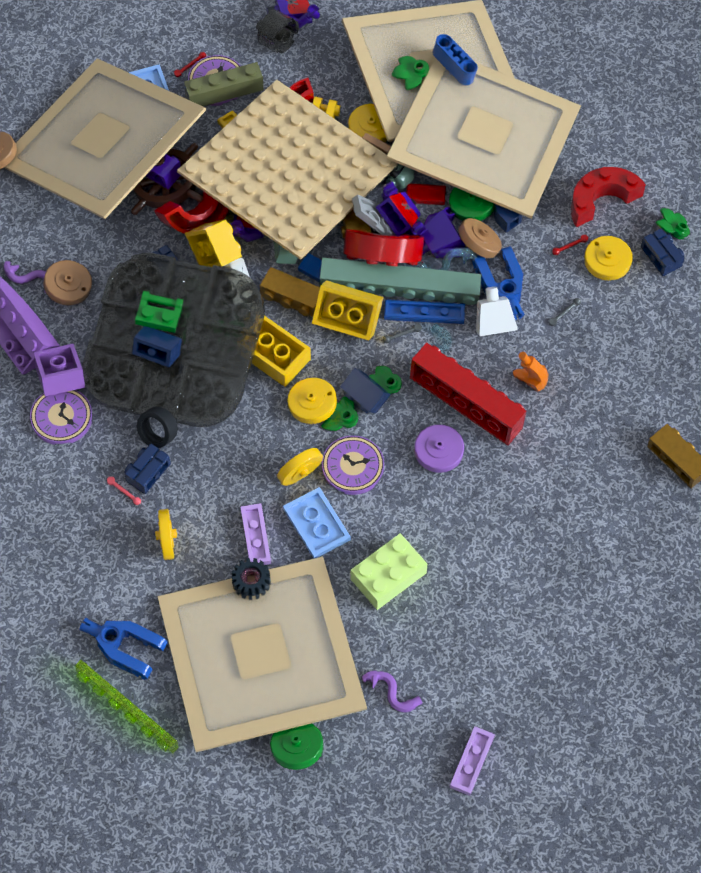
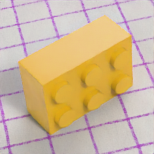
[185,220,242,270]
[312,280,384,340]
[237,315,311,387]

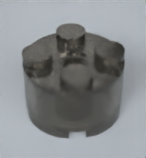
[256,8,299,54]

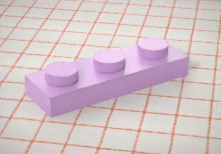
[241,504,271,565]
[450,726,495,796]

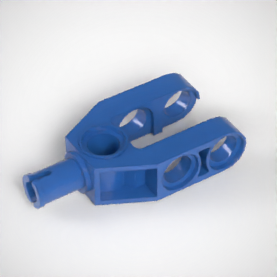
[472,246,525,320]
[79,618,168,680]

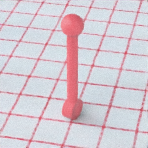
[107,477,141,505]

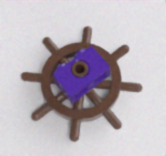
[131,143,204,215]

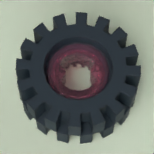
[231,558,271,600]

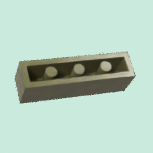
[184,62,264,106]

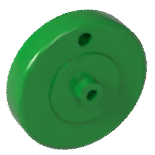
[449,187,495,221]
[270,723,324,770]

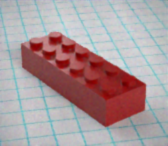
[410,342,526,446]

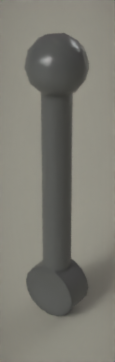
[549,298,581,326]
[383,324,422,343]

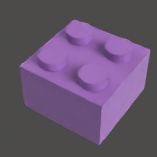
[33,344,85,397]

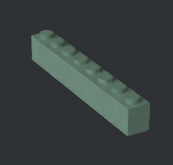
[319,257,481,305]

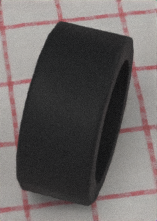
[136,407,178,448]

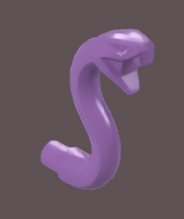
[4,261,46,293]
[362,671,422,713]

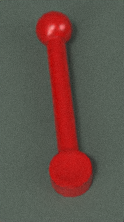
[174,52,206,77]
[552,235,589,255]

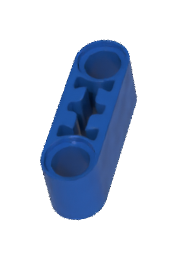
[432,34,478,85]

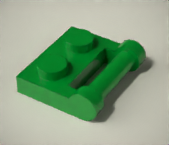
[135,291,184,333]

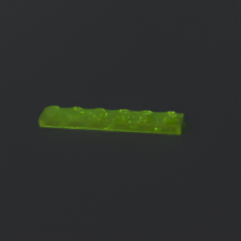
[75,660,179,754]

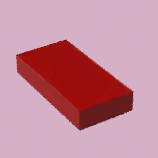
[406,184,446,205]

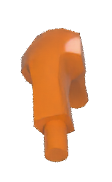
[513,352,549,392]

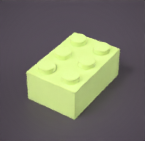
[351,533,427,610]

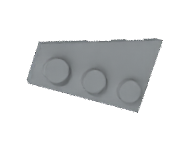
[352,195,403,236]

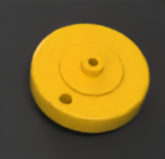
[348,103,387,143]
[584,236,632,281]
[287,378,337,424]
[277,448,323,486]
[155,509,177,560]

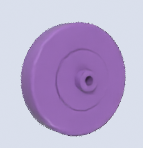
[414,424,464,473]

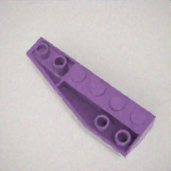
[0,277,60,374]

